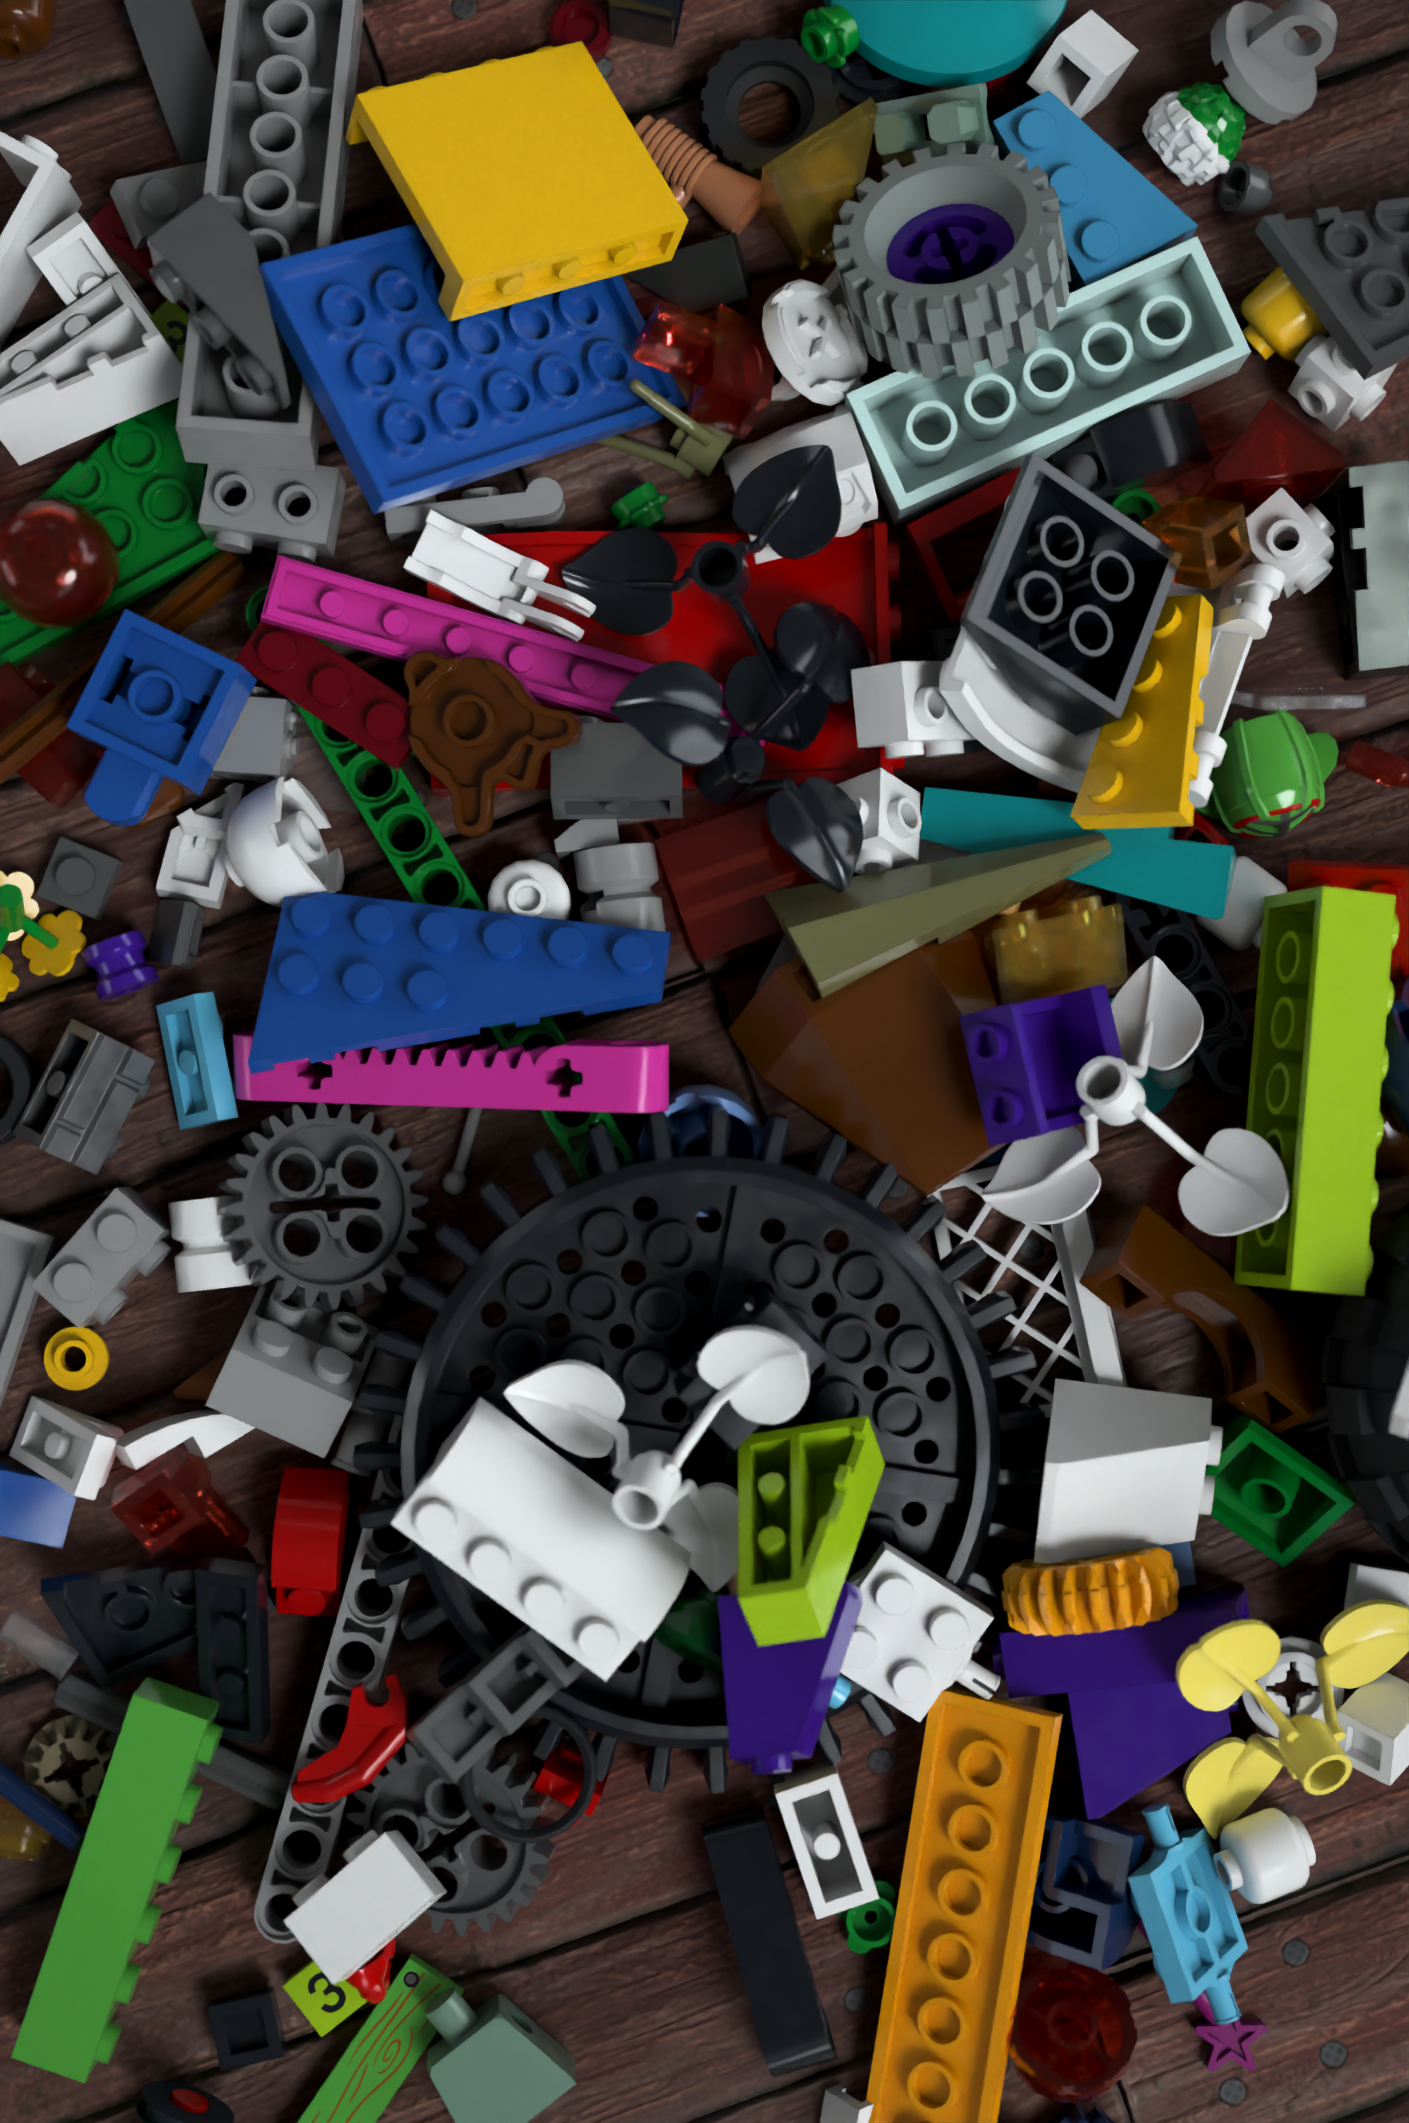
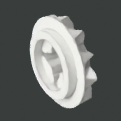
[1242,1635,1344,1738]

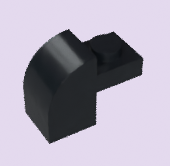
[1051,401,1212,502]

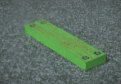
[296,1953,464,2123]

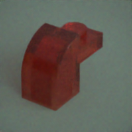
[633,300,774,440]
[110,1447,250,1557]

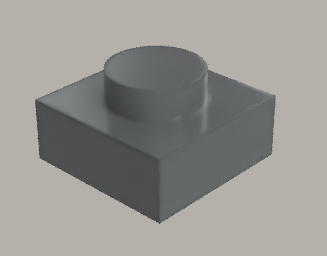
[36,837,124,921]

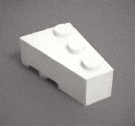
[0,273,183,466]

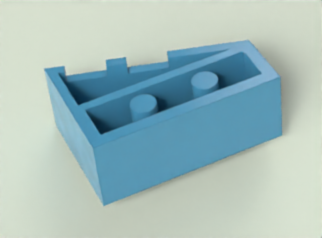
[990,90,1198,293]

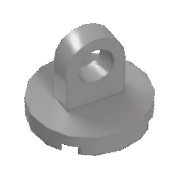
[1211,0,1338,125]

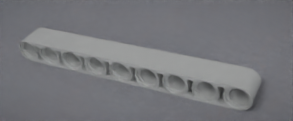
[254,1414,415,1944]

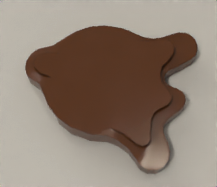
[403,650,583,837]

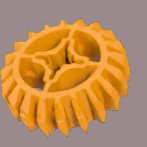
[1001,1546,1180,1636]

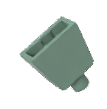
[424,1987,576,2123]

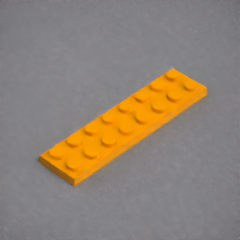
[866,1686,1063,2123]

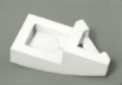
[156,783,246,909]

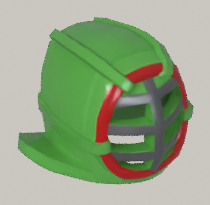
[1194,708,1339,839]

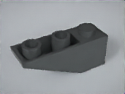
[147,192,291,409]

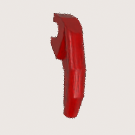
[291,1670,408,1803]

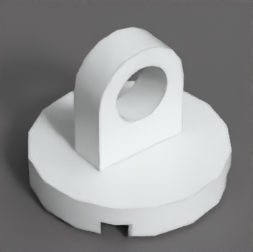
[745,279,868,406]

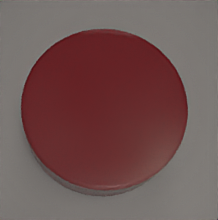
[549,0,613,63]

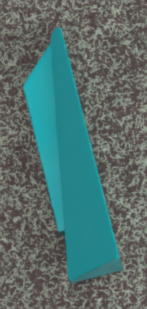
[920,787,1237,920]

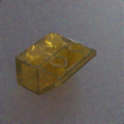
[980,896,1128,1006]

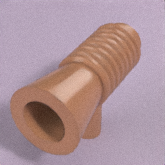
[634,115,768,235]

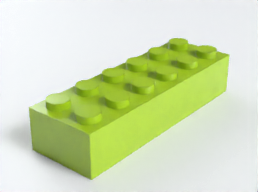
[1234,886,1399,1296]

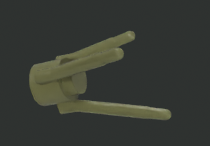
[595,374,736,480]

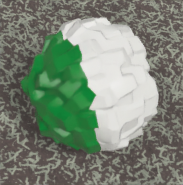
[1143,81,1246,186]

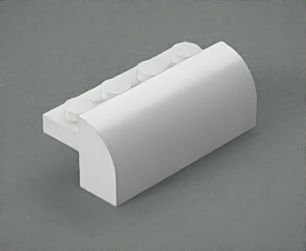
[390,1397,692,1682]

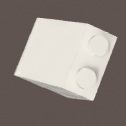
[1034,1378,1223,1564]

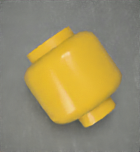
[1241,267,1328,362]

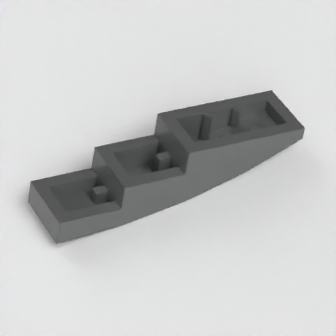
[404,1624,586,1784]

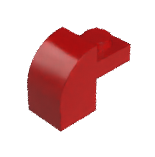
[271,1467,350,1617]

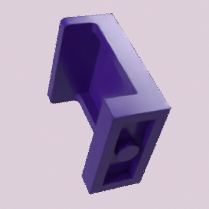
[959,984,1123,1147]

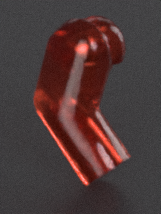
[1345,740,1409,789]

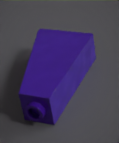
[993,1587,1251,1698]

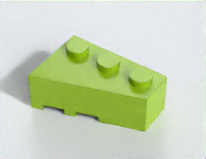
[738,1415,885,1647]

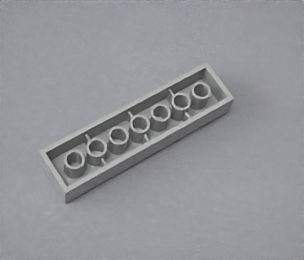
[176,0,364,472]

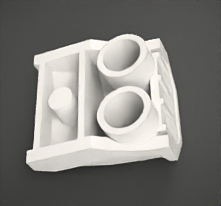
[722,404,878,564]

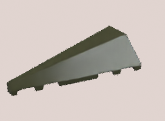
[765,832,1112,998]

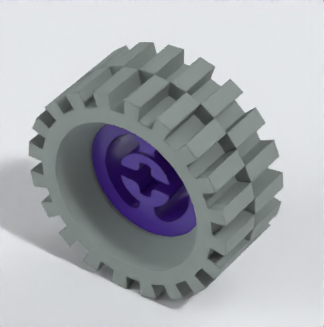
[832,142,1071,379]

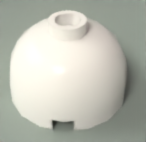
[224,776,345,907]

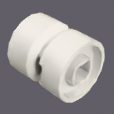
[168,1195,258,1293]

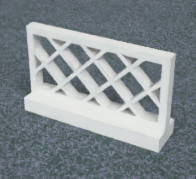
[928,1165,1128,1418]

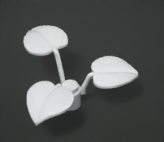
[981,956,1289,1236]
[503,1325,809,1593]

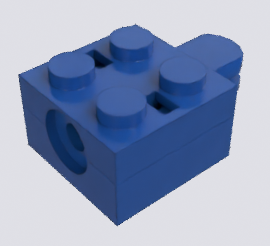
[66,609,257,827]

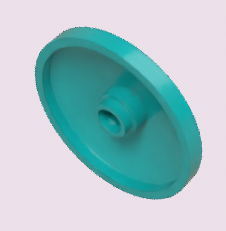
[824,0,1067,87]

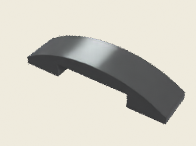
[123,0,217,165]

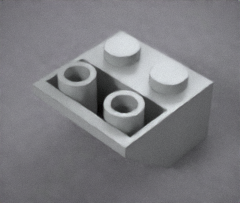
[205,1280,377,1458]

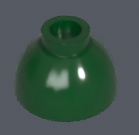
[652,1585,724,1673]

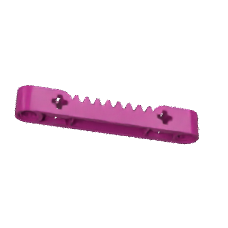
[233,1030,669,1113]

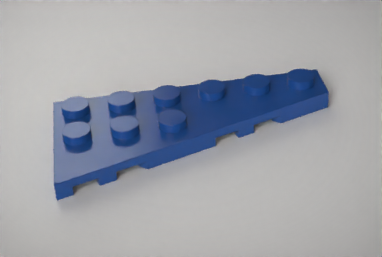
[248,892,671,1074]

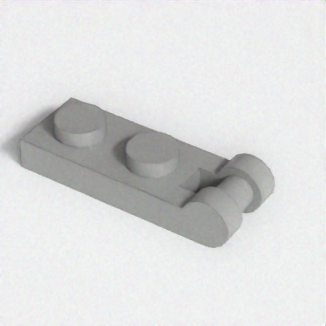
[384,477,566,547]

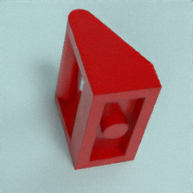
[902,466,1021,625]

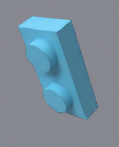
[156,992,238,1130]

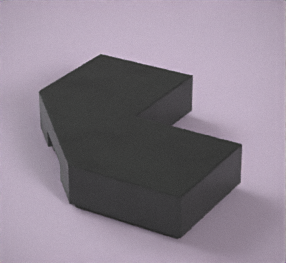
[624,232,753,314]

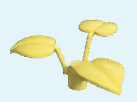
[1176,1599,1409,1840]

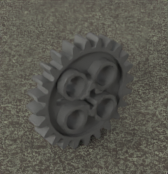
[218,1103,428,1312]
[347,1739,556,1936]

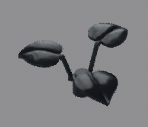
[561,445,842,752]
[610,602,870,893]

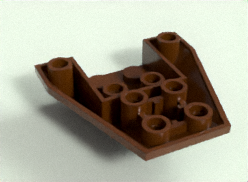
[728,929,1007,1197]

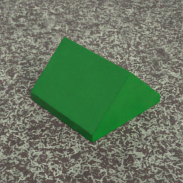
[1205,1412,1356,1568]

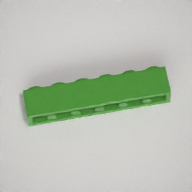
[11,1677,223,2083]

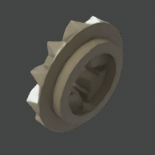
[22,1715,118,1818]

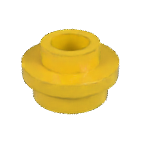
[44,1326,109,1391]

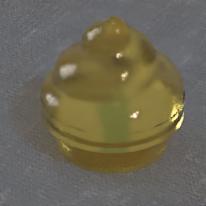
[0,1803,51,1861]

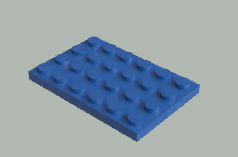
[258,223,687,514]

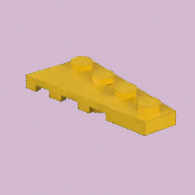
[1070,594,1214,830]

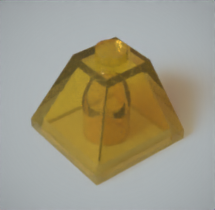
[760,97,878,270]

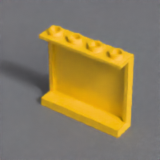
[345,41,689,322]

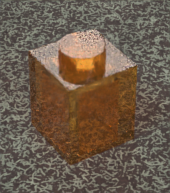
[1143,494,1253,590]

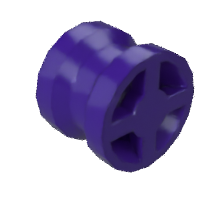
[81,930,160,1001]

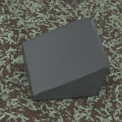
[147,899,206,970]

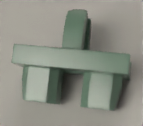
[873,83,995,165]

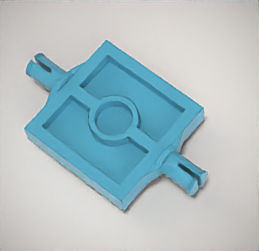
[1127,1802,1248,2025]

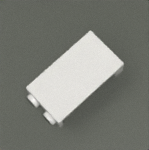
[0,131,82,350]

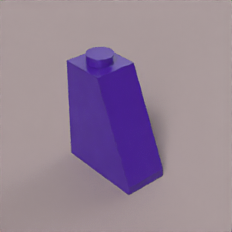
[718,1581,863,1775]
[1062,1682,1238,1820]

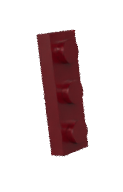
[234,622,412,772]

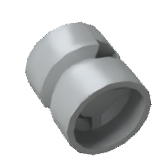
[574,843,666,932]

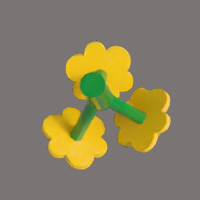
[0,870,86,1002]

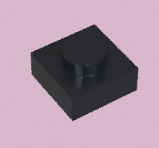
[207,1986,287,2071]

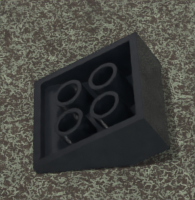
[959,452,1183,736]

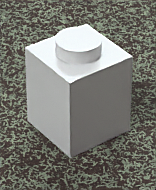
[1027,10,1139,119]

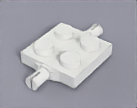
[840,1541,1001,1722]

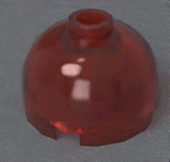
[0,498,120,630]
[1007,1963,1137,2103]

